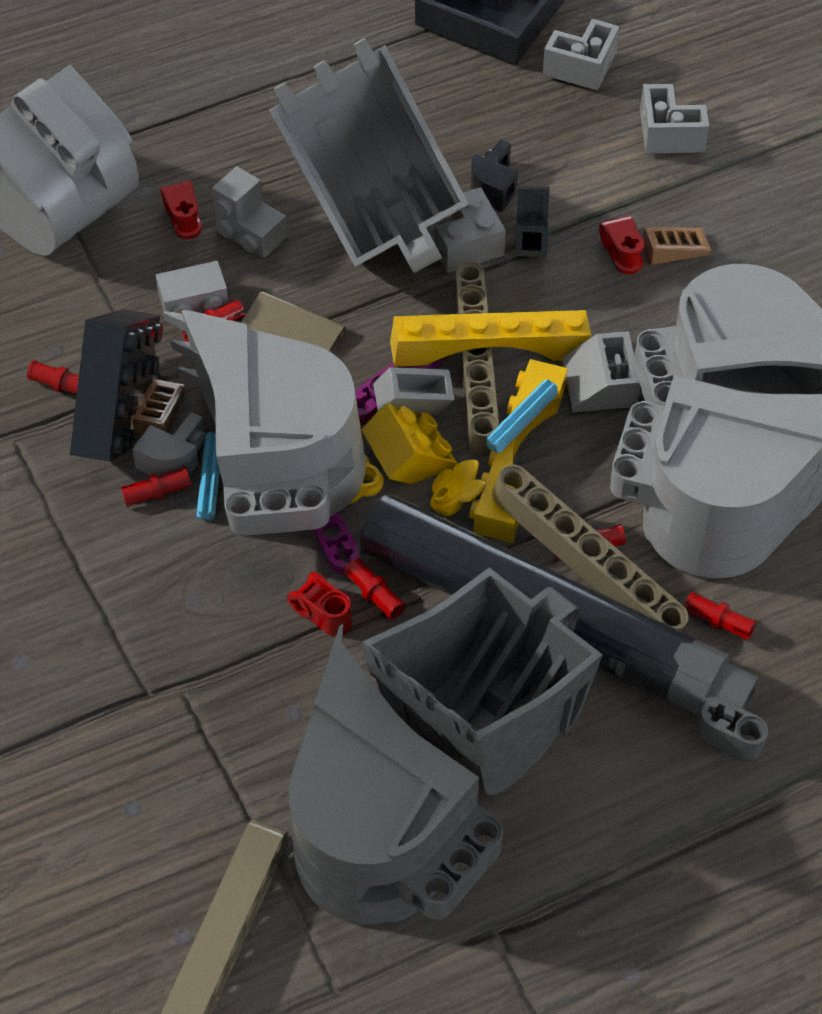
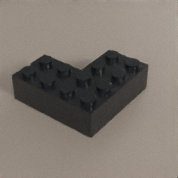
[415,0,565,65]
[70,309,163,461]

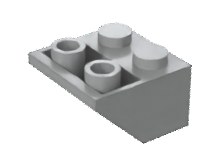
[562,331,640,413]

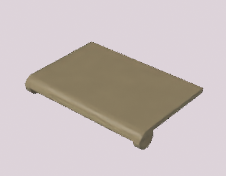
[241,291,346,352]

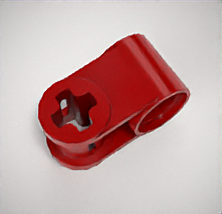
[160,180,202,239]
[599,215,644,275]
[287,572,353,636]

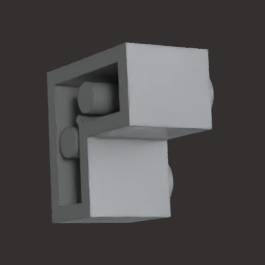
[543,19,619,90]
[640,84,709,153]
[212,166,287,259]
[435,187,506,273]

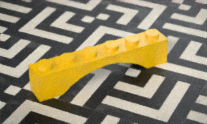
[390,310,591,367]
[469,359,568,543]

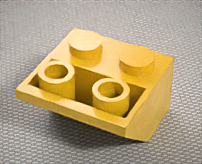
[361,403,458,484]

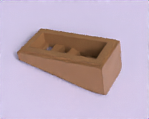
[643,227,712,265]
[132,379,185,435]

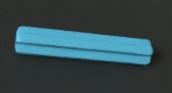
[486,379,558,453]
[197,432,220,521]

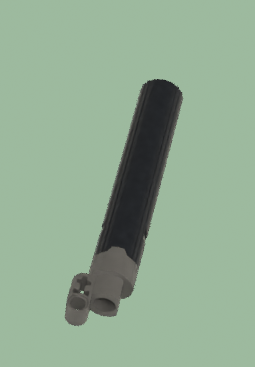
[360,493,769,761]

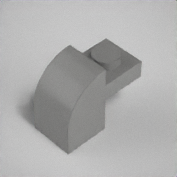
[132,412,206,476]

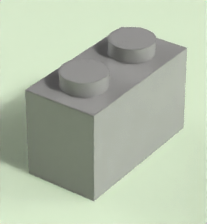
[156,261,228,323]
[373,367,454,416]

